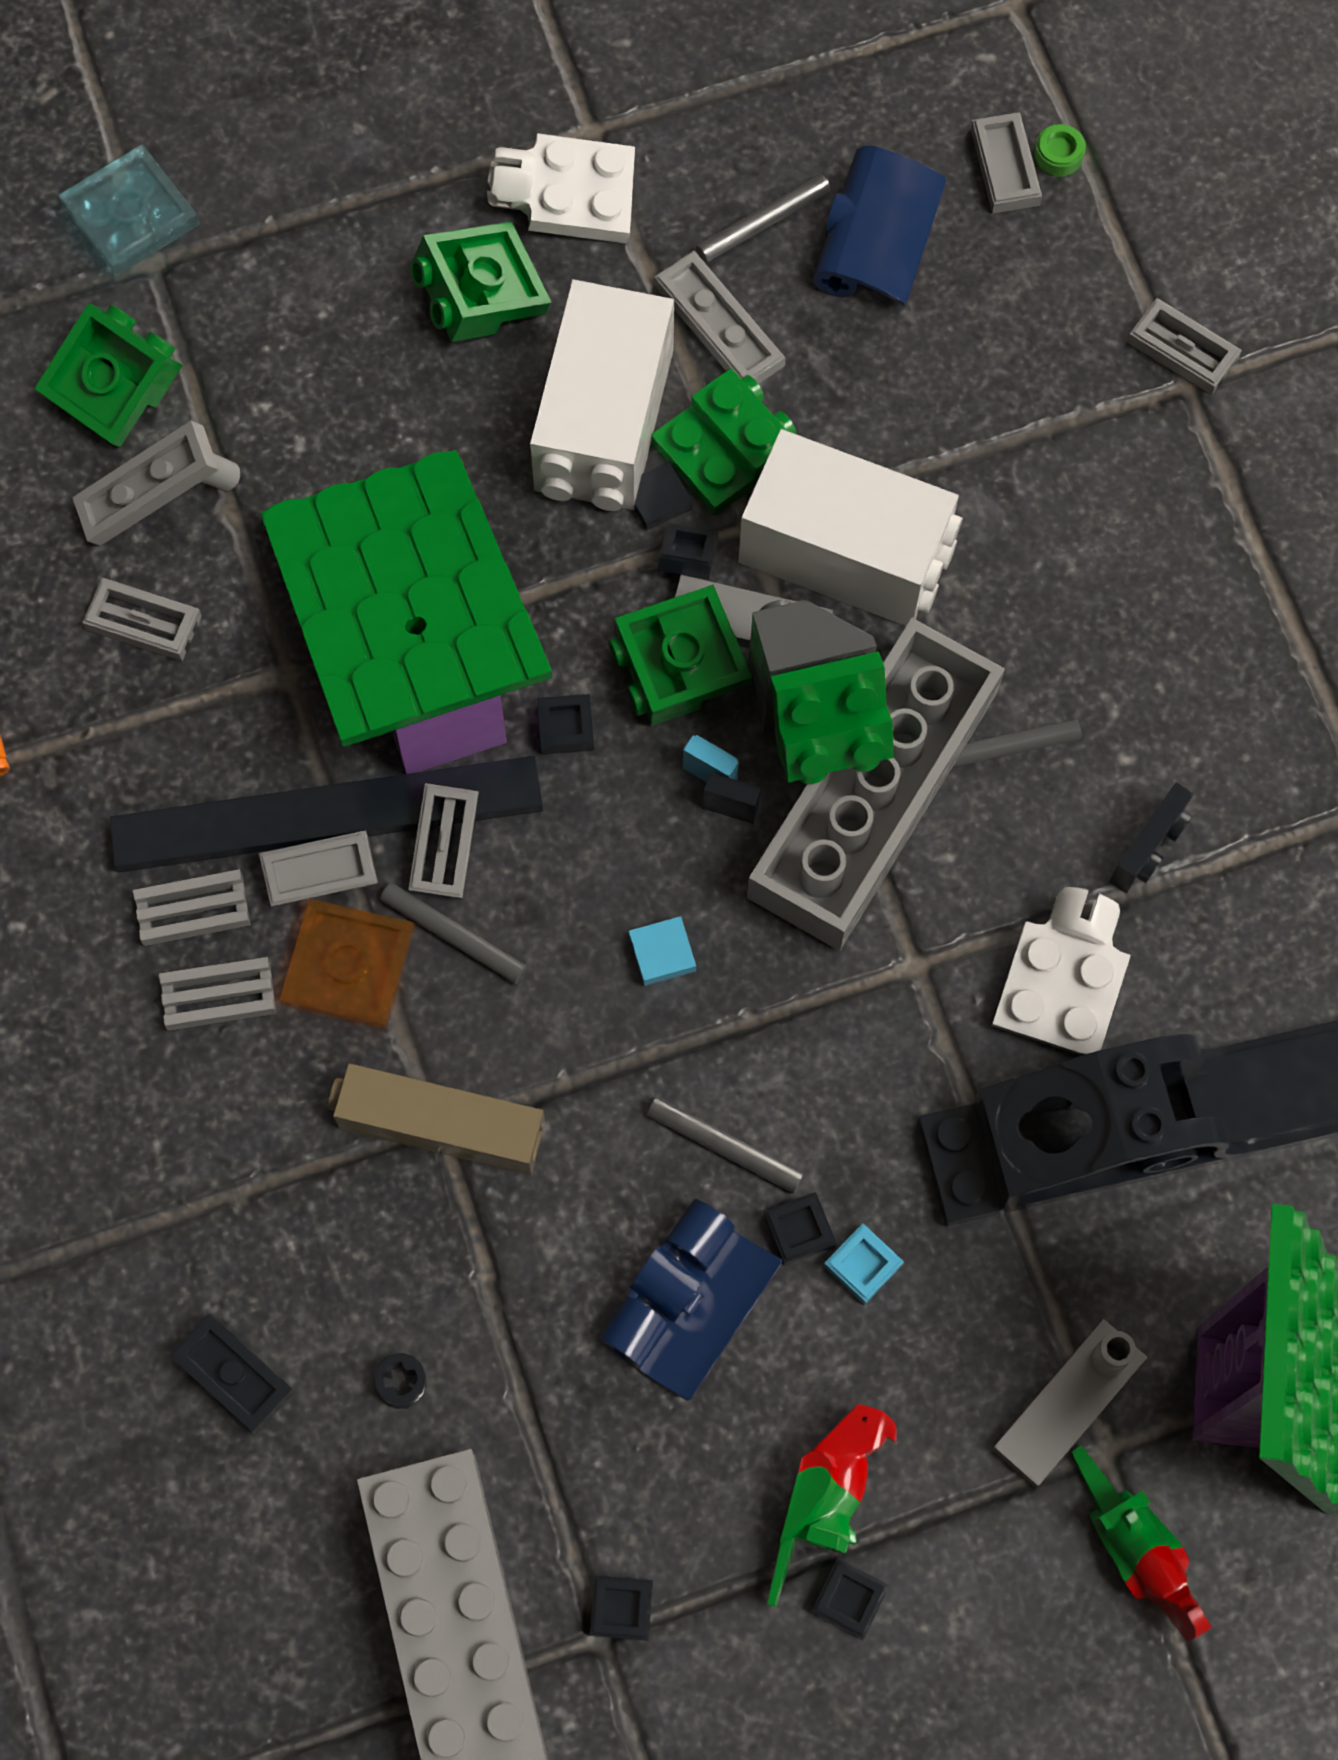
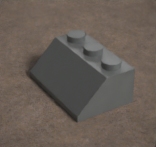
[748,600,877,732]

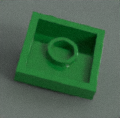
[410,222,552,342]
[34,303,183,447]
[651,368,797,516]
[608,584,752,726]
[771,651,894,784]

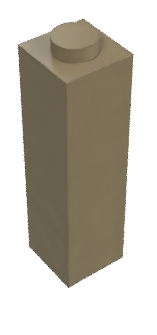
[328,1063,545,1176]

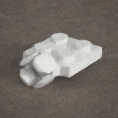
[487,133,635,244]
[991,887,1131,1056]

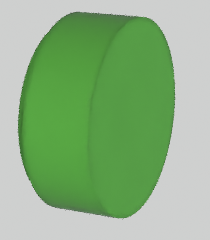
[1034,124,1086,177]

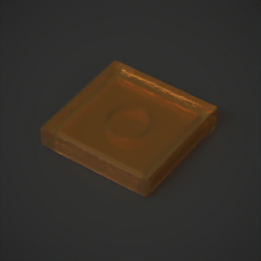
[280,899,415,1029]

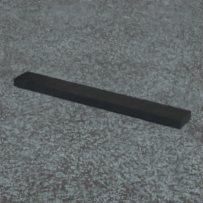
[110,756,543,873]

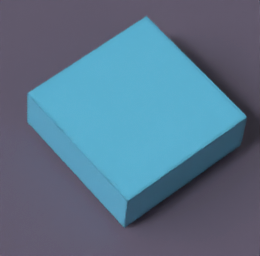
[683,735,739,782]
[629,916,696,986]
[823,1223,904,1305]

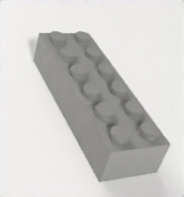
[747,618,1005,951]
[357,1449,548,1760]

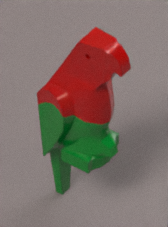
[767,1404,897,1608]
[1070,1445,1212,1642]

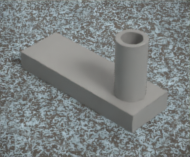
[72,420,240,546]
[992,1319,1147,1488]

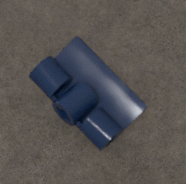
[813,146,946,306]
[598,1199,782,1401]

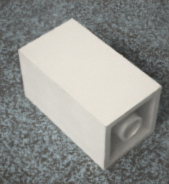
[530,279,674,511]
[738,429,963,626]

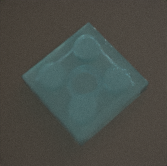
[59,144,200,277]

